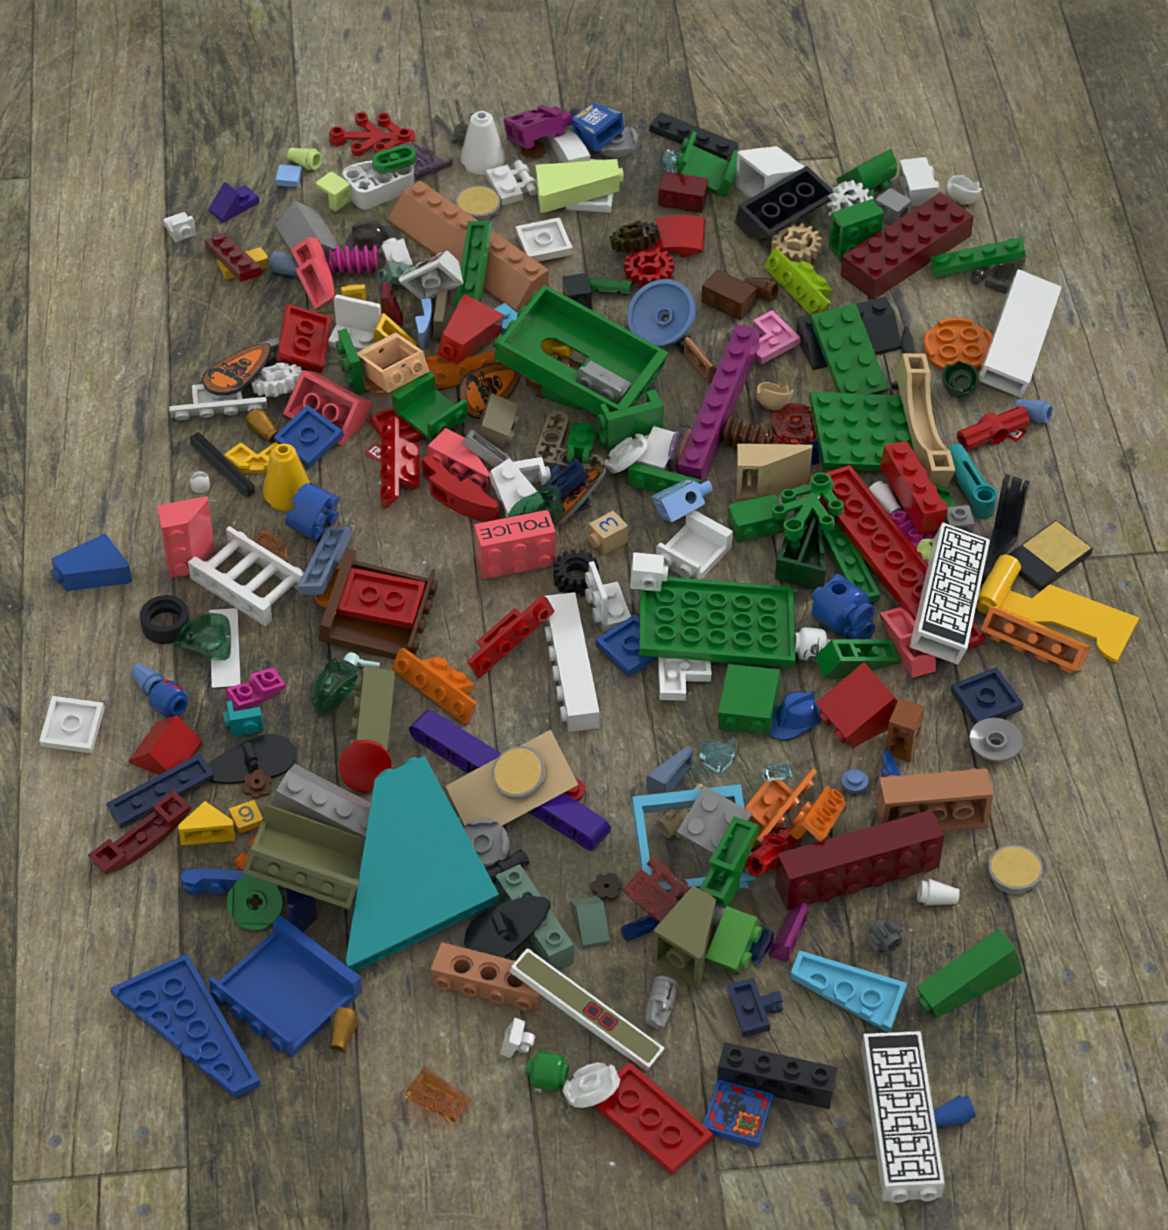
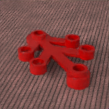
[328,112,416,157]

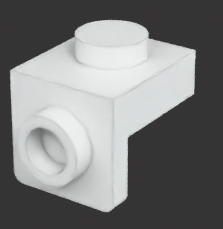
[379,238,412,266]
[513,457,551,487]

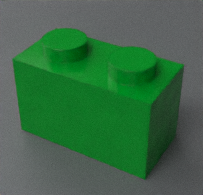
[727,494,785,543]

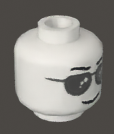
[795,627,831,662]

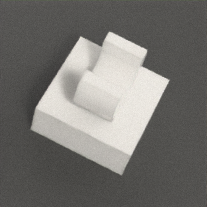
[500,1018,535,1058]

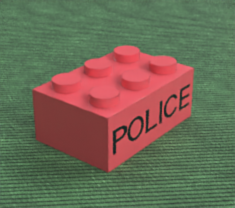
[474,510,556,580]

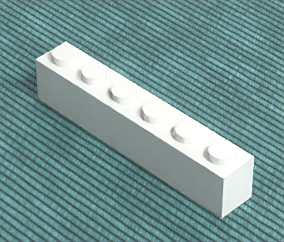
[544,592,600,732]

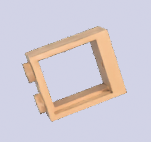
[357,333,429,393]

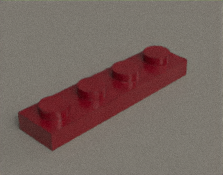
[204,233,262,282]

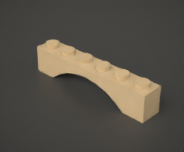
[895,353,955,488]

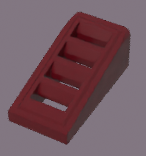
[380,281,403,329]

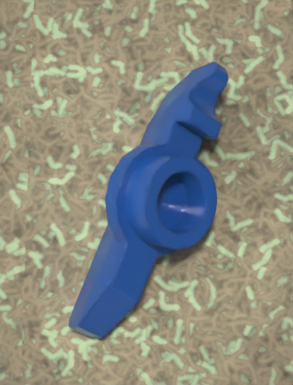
[881,750,901,777]

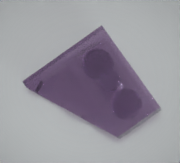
[392,142,453,179]

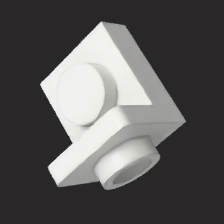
[163,212,196,242]

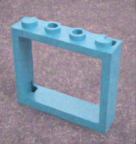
[631,784,755,901]

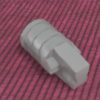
[645,976,679,1030]

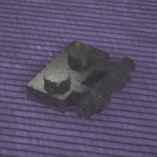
[970,259,1026,294]

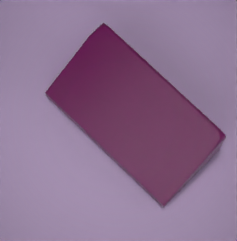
[768,903,808,963]

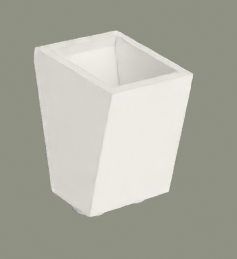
[736,146,804,198]

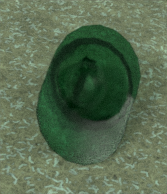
[508,485,566,524]

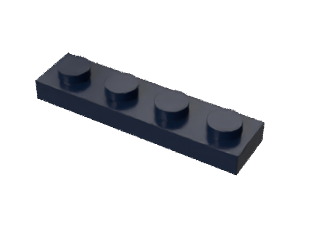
[106,753,214,829]

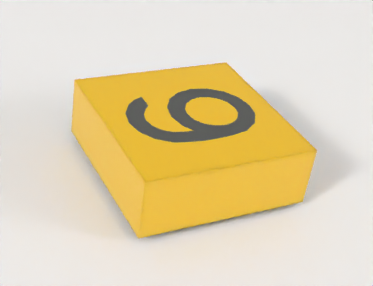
[229,800,263,834]

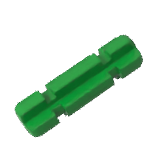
[587,277,632,294]

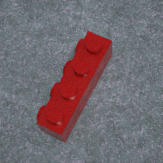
[880,441,948,535]

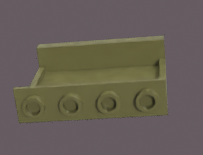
[242,804,365,909]

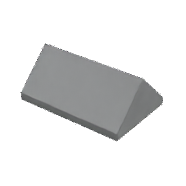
[275,201,343,262]

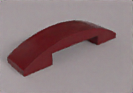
[88,790,191,874]

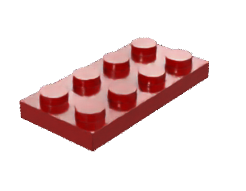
[593,1062,713,1176]

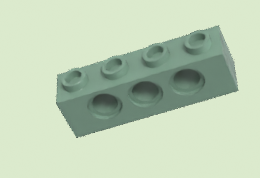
[496,864,574,971]

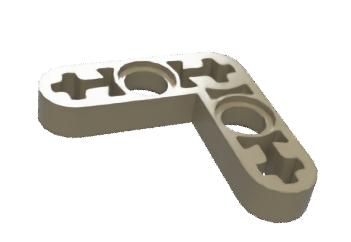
[535,411,604,471]

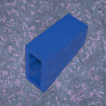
[51,533,132,591]

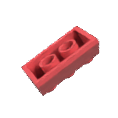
[283,370,373,446]
[157,496,215,578]

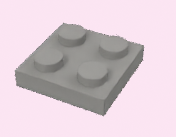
[676,786,752,855]

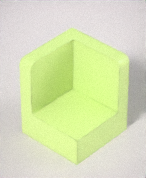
[316,171,352,212]

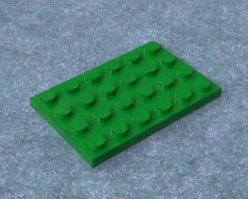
[639,577,796,668]

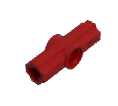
[956,406,1030,451]
[744,827,802,877]

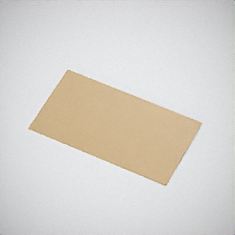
[446,730,578,827]

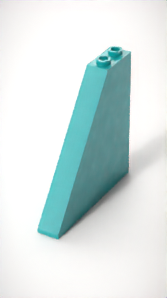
[346,756,499,972]

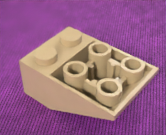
[736,444,812,500]

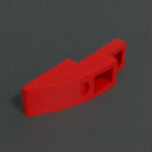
[422,454,500,522]

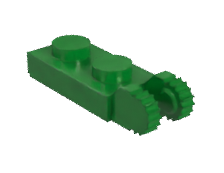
[567,422,596,464]

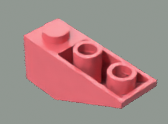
[428,428,491,493]

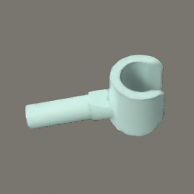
[342,652,380,673]

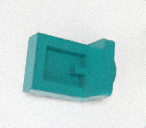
[223,700,264,737]

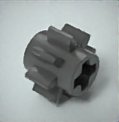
[868,919,903,954]

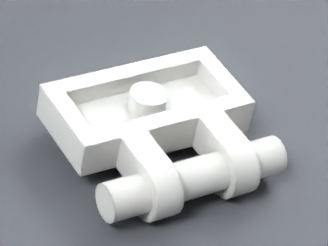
[486,160,537,205]

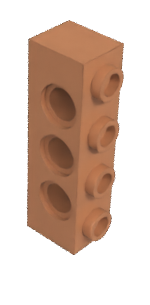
[430,942,544,1012]

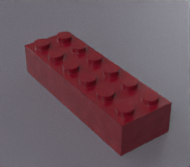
[841,192,974,300]
[775,810,944,911]

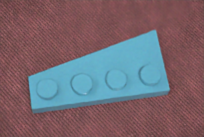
[790,950,907,1033]

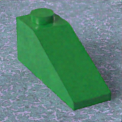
[815,639,901,678]

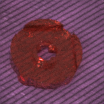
[771,403,816,445]

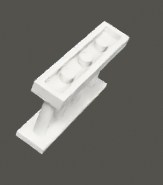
[188,526,304,627]

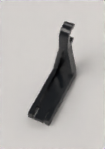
[981,474,1030,584]

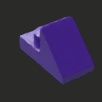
[209,182,259,223]

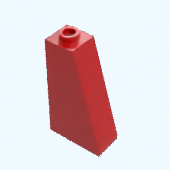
[437,295,505,365]

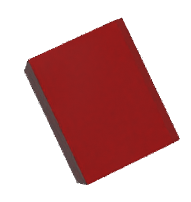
[129,715,202,775]

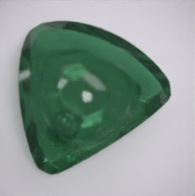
[174,613,231,660]
[310,658,359,716]

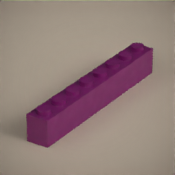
[677,324,759,480]

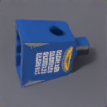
[570,103,624,152]

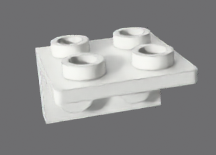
[328,295,381,352]
[585,561,631,632]

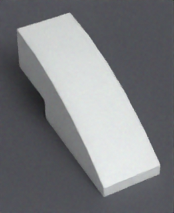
[548,130,590,163]

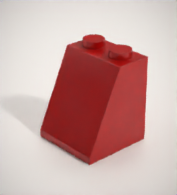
[816,663,898,748]

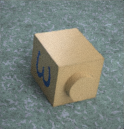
[588,511,628,555]

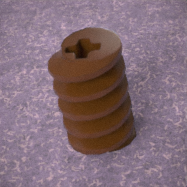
[721,415,776,449]

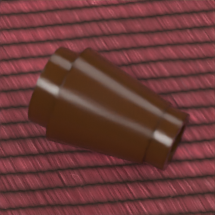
[744,277,779,301]

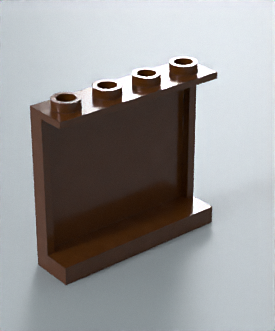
[319,548,438,659]

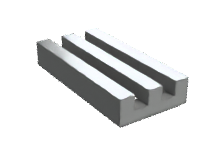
[462,429,511,468]

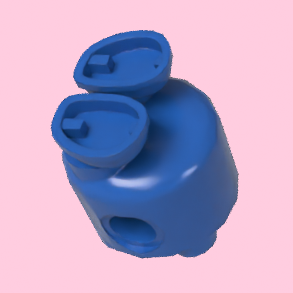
[812,574,875,639]

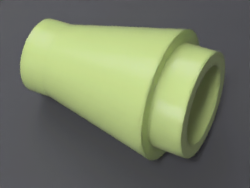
[287,147,322,171]

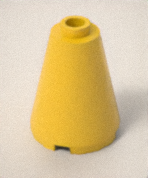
[263,444,311,512]

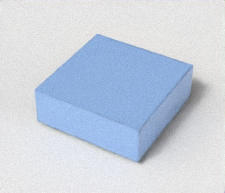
[275,164,302,187]

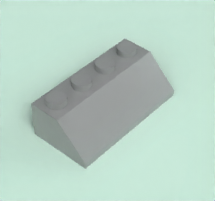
[271,764,371,838]

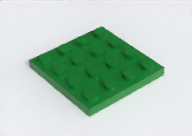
[809,392,914,472]

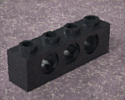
[717,1042,838,1110]

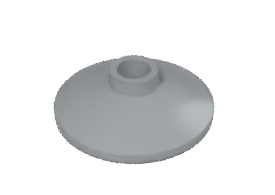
[969,718,1023,762]

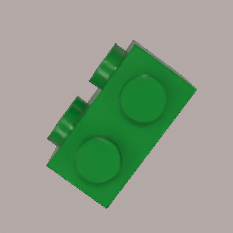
[829,199,884,261]

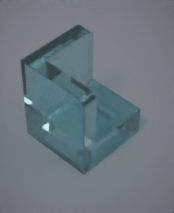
[699,737,738,774]

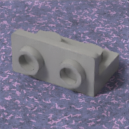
[575,360,632,405]

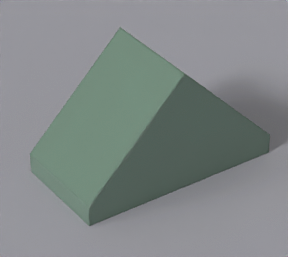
[570,896,610,948]

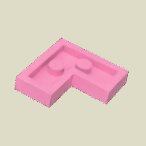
[753,310,800,365]

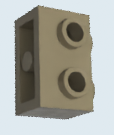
[477,393,519,451]

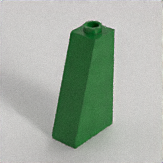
[916,929,1022,1019]

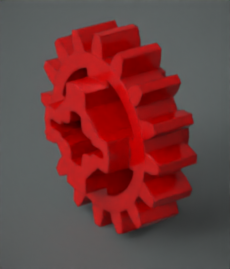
[624,247,675,288]

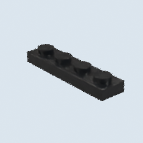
[649,112,738,161]

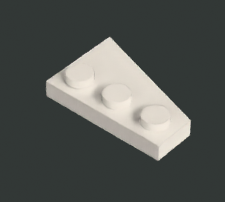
[489,458,555,520]

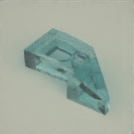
[762,762,792,782]

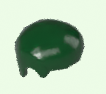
[942,360,979,397]

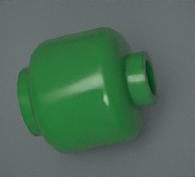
[525,1051,569,1092]

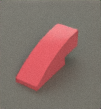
[291,237,335,310]
[880,607,936,678]

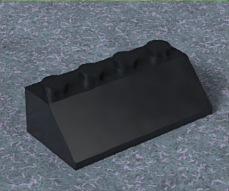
[735,166,834,238]
[796,297,902,370]

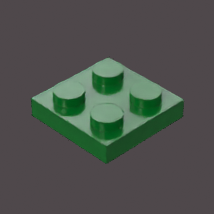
[335,328,366,395]

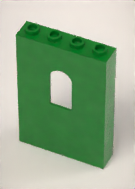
[494,284,669,415]

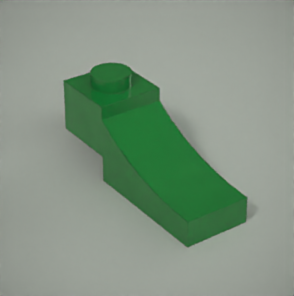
[699,816,760,908]

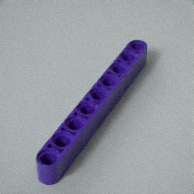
[409,710,611,851]

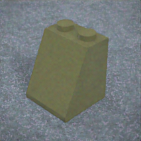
[652,886,716,990]

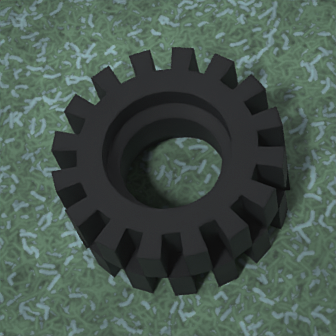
[553,549,599,597]

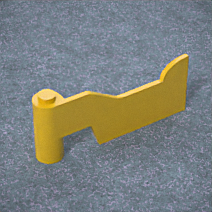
[976,555,1139,663]

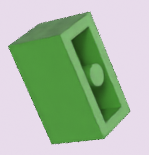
[705,906,762,974]

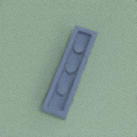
[297,527,352,596]

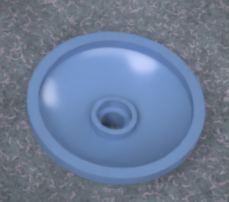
[627,279,696,347]

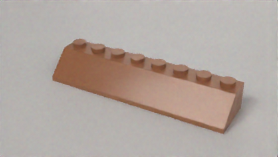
[388,180,549,313]

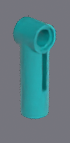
[947,443,998,519]

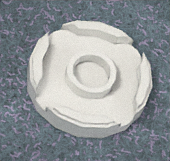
[604,434,648,474]
[563,1062,620,1108]

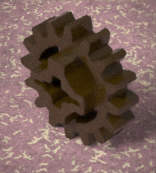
[610,221,661,254]

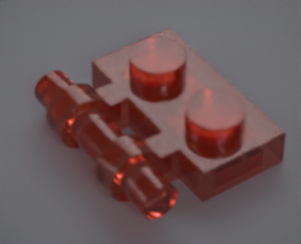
[623,856,690,923]

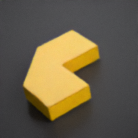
[224,442,279,474]

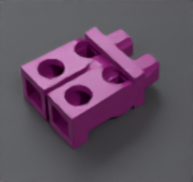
[503,105,572,149]

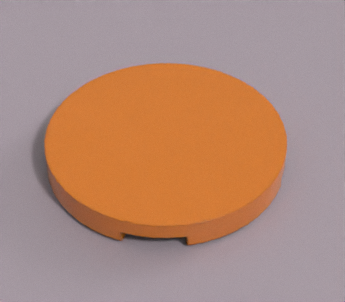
[923,318,993,371]

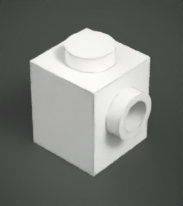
[630,552,668,591]

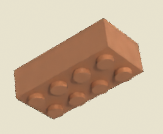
[876,768,993,831]

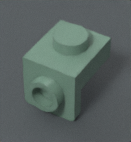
[377,261,412,289]

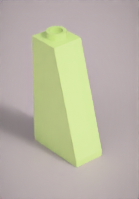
[535,159,624,213]

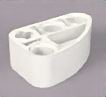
[343,161,415,209]

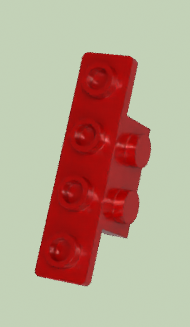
[380,417,420,509]
[467,595,555,678]

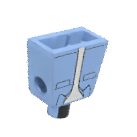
[651,478,713,522]

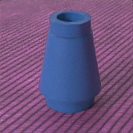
[933,1095,976,1128]

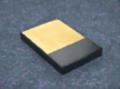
[1008,520,1093,592]

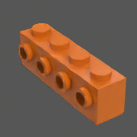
[981,606,1092,673]

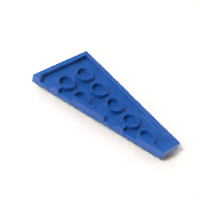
[110,954,261,1098]

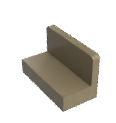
[433,288,456,338]

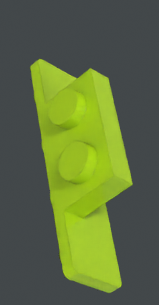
[764,248,833,315]

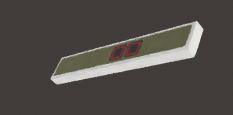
[509,948,665,1072]

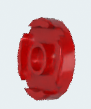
[338,739,392,792]

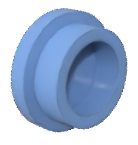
[841,769,868,795]

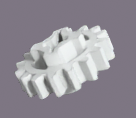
[827,180,874,216]
[251,363,302,397]

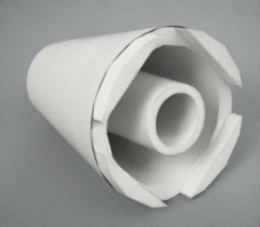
[461,111,505,175]

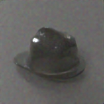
[346,218,402,252]

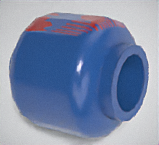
[149,679,188,718]

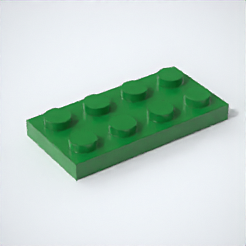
[810,303,888,394]

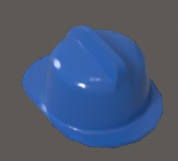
[768,691,821,740]

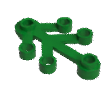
[772,473,843,541]

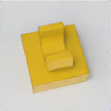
[341,284,367,301]

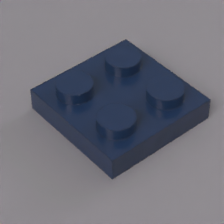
[950,667,1023,725]

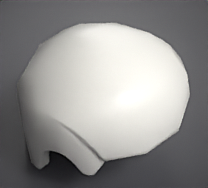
[946,175,982,205]

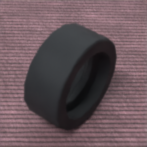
[140,595,190,644]

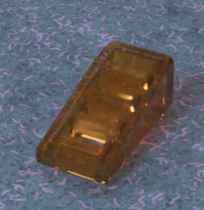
[405,1067,471,1123]

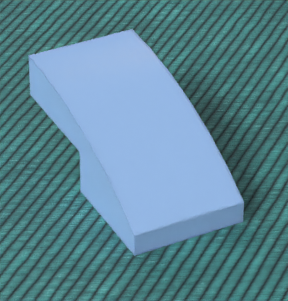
[415,298,432,350]

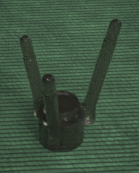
[435,99,474,147]

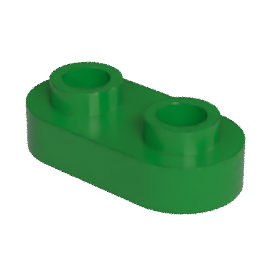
[372,145,416,174]

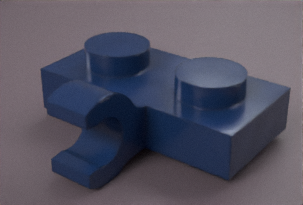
[538,459,590,507]
[727,978,783,1037]

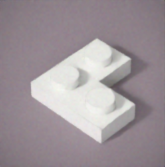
[658,657,711,701]

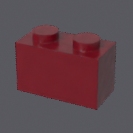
[658,171,709,213]

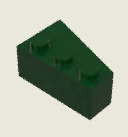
[775,509,826,589]

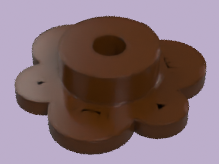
[521,140,545,158]
[242,769,272,798]

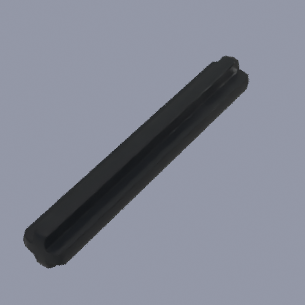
[190,432,256,497]

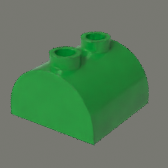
[836,149,897,197]

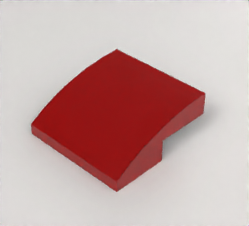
[653,215,706,257]

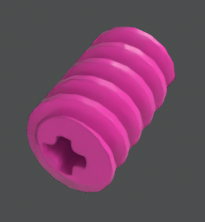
[330,245,378,274]

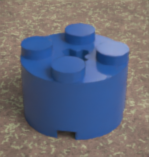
[285,483,339,542]

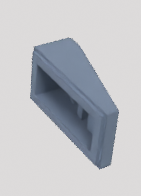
[647,746,693,794]

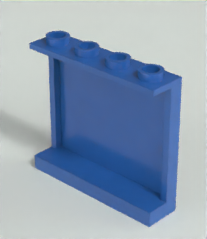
[208,915,362,1058]

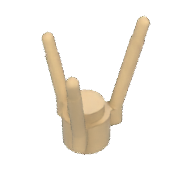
[656,784,703,839]

